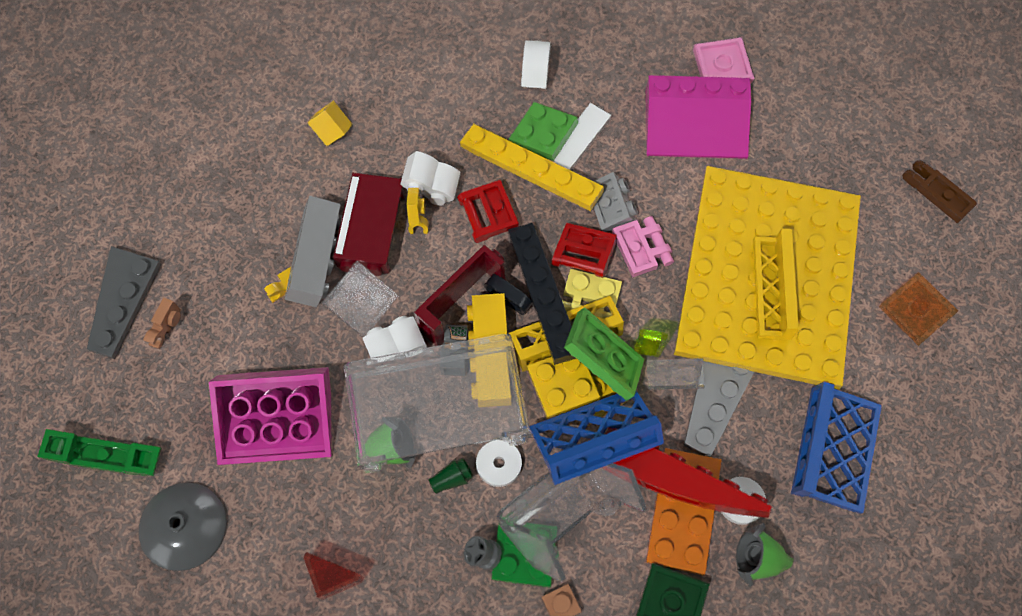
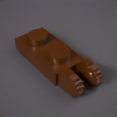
[902,160,977,224]

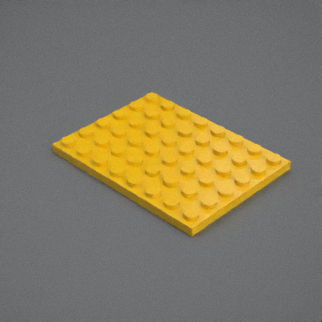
[674,166,861,390]

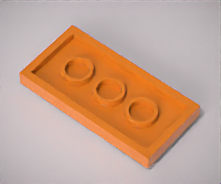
[645,448,722,576]

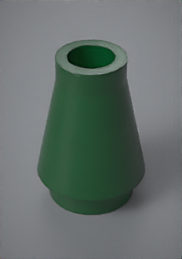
[428,457,473,494]

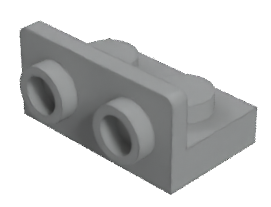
[594,172,638,232]

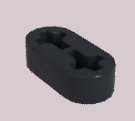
[484,274,533,315]

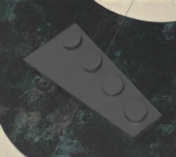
[87,246,162,359]

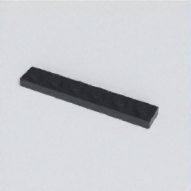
[508,222,577,365]

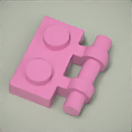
[612,216,674,278]

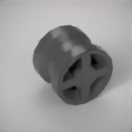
[464,536,502,570]

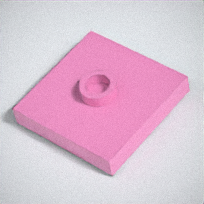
[693,37,754,83]

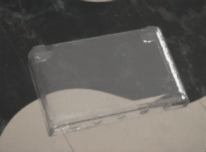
[344,334,531,473]

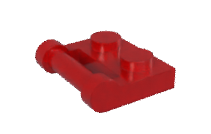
[457,180,519,243]
[552,223,617,278]

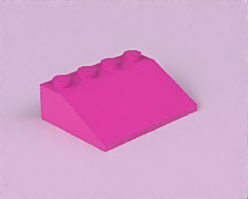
[645,75,751,159]
[209,367,332,465]

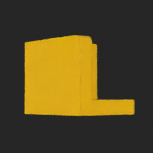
[307,100,352,146]

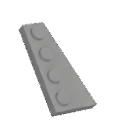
[684,361,754,457]

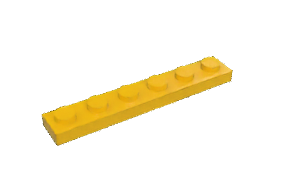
[460,124,604,212]

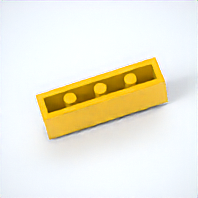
[467,293,512,408]

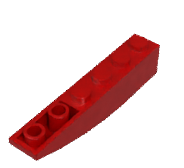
[604,427,772,518]

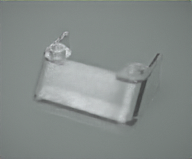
[496,463,647,582]

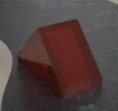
[303,552,364,600]

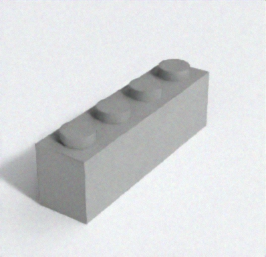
[284,195,342,307]

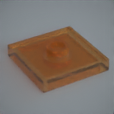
[879,272,958,346]

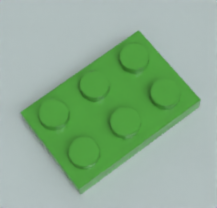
[564,307,644,401]

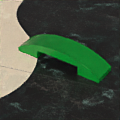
[37,429,162,476]

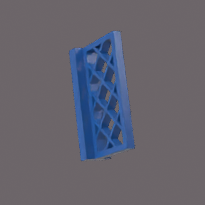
[791,382,882,514]
[529,391,664,485]

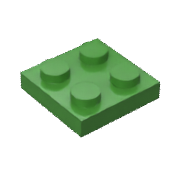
[509,102,578,161]

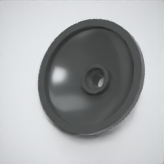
[138,483,227,571]

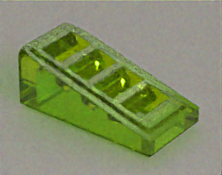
[633,329,668,357]

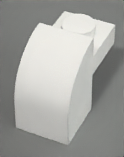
[521,40,551,89]

